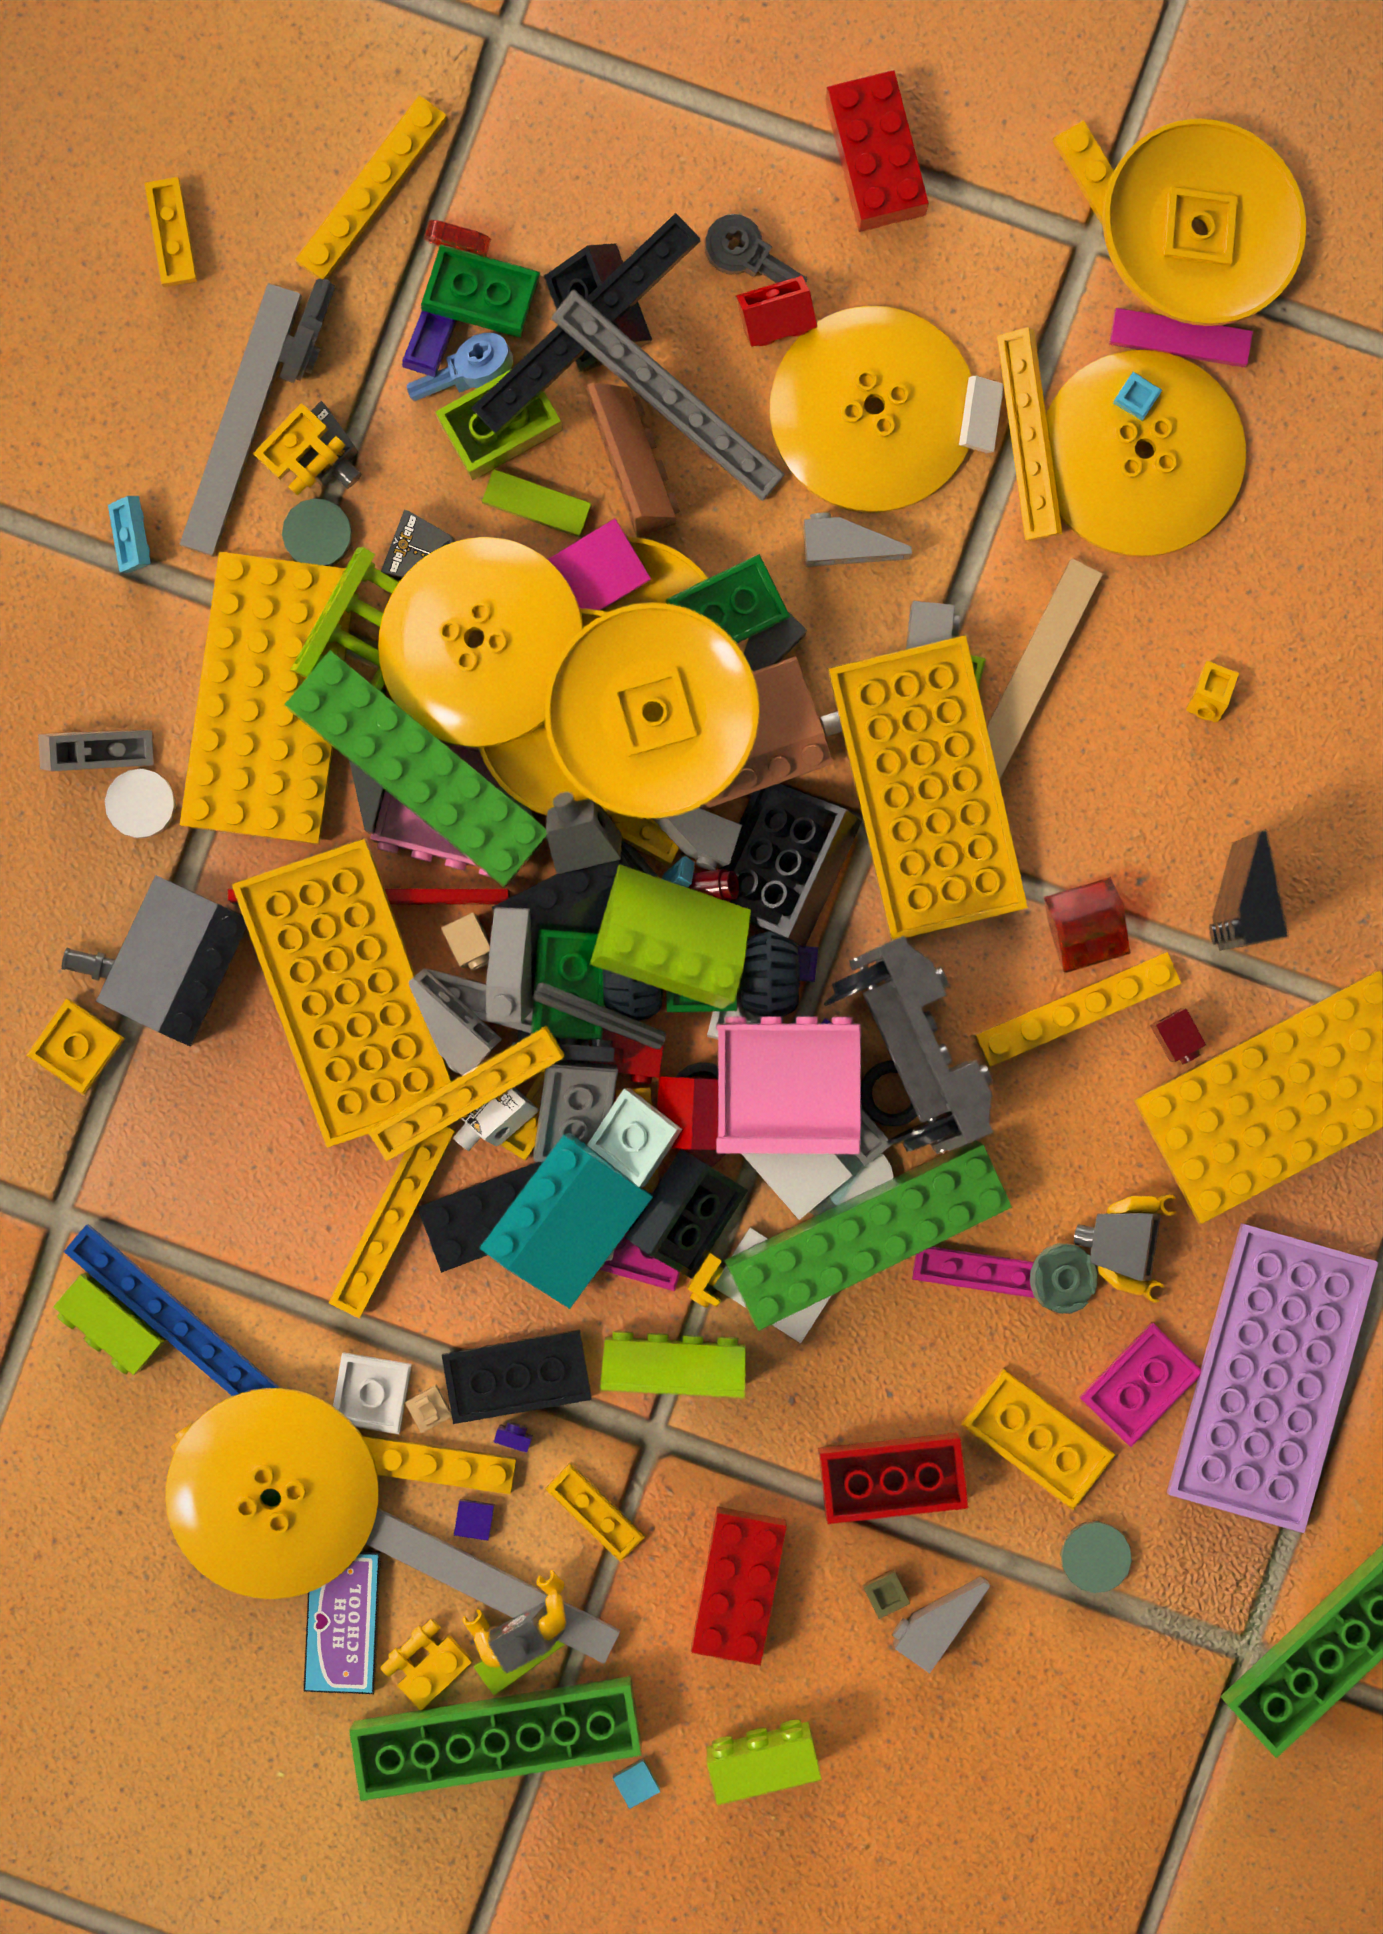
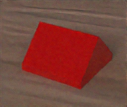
[658,1076,718,1150]

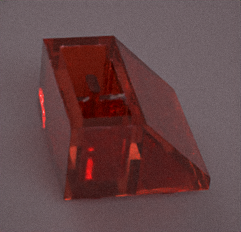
[1044,877,1131,973]

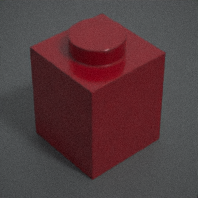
[1150,1008,1206,1065]

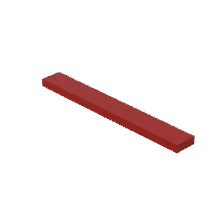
[228,889,510,905]

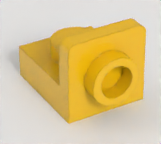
[1186,661,1239,723]
[687,1251,724,1308]

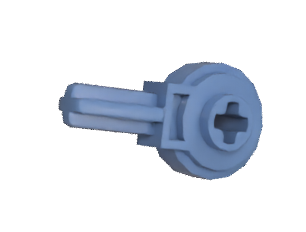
[407,332,513,401]

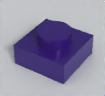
[493,1422,533,1453]

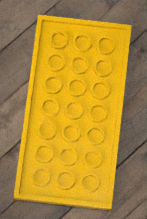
[180,552,353,845]
[828,635,1028,941]
[232,838,452,1148]
[1133,971,1383,1224]

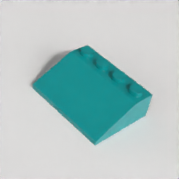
[480,1133,654,1309]

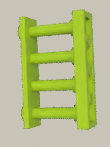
[290,547,399,695]

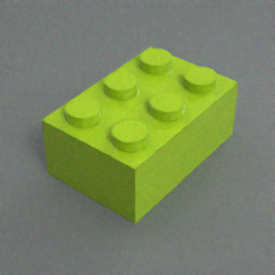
[435,370,563,481]
[707,1719,822,1805]

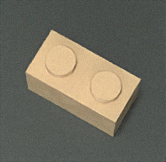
[441,912,491,971]

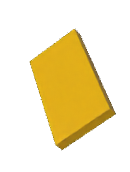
[961,1368,1115,1510]

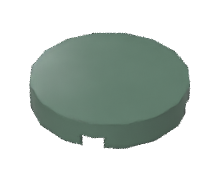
[282,498,352,566]
[1030,1243,1098,1314]
[1060,1521,1132,1593]

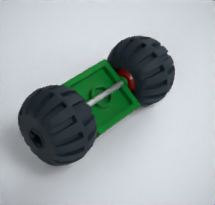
[603,932,800,1021]

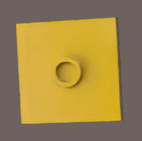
[26,998,126,1095]

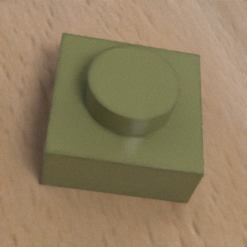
[863,1570,910,1619]

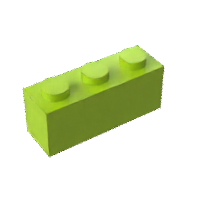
[53,1272,166,1375]

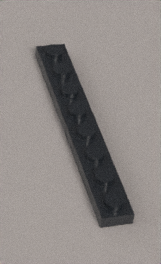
[471,213,700,436]

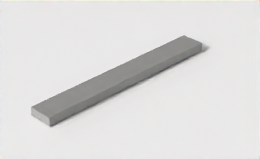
[180,283,302,557]
[550,290,785,501]
[366,1508,621,1664]

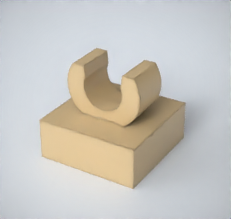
[405,1385,452,1433]

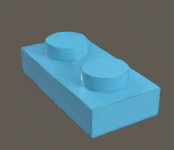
[108,496,151,573]

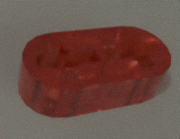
[424,220,491,257]

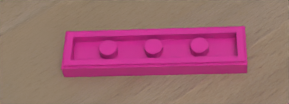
[1109,308,1253,368]
[912,1247,1035,1298]

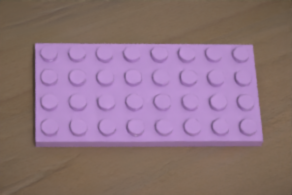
[1167,1223,1378,1533]

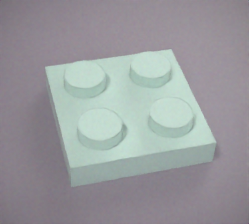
[587,1088,682,1187]

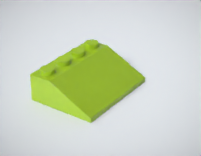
[590,865,751,1009]
[600,1331,745,1398]

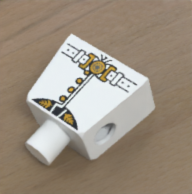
[453,1062,539,1151]

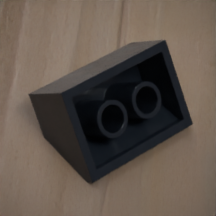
[544,243,652,372]
[625,1149,748,1279]

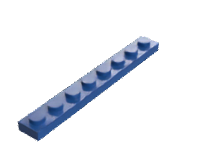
[63,1224,280,1396]

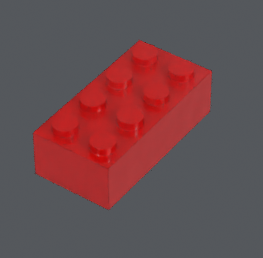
[825,70,929,232]
[818,1432,969,1524]
[691,1506,787,1666]

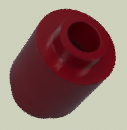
[687,869,739,902]

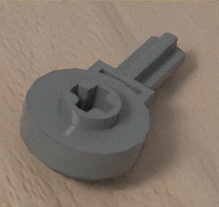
[704,214,807,283]
[278,279,335,383]

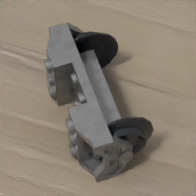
[824,935,993,1154]

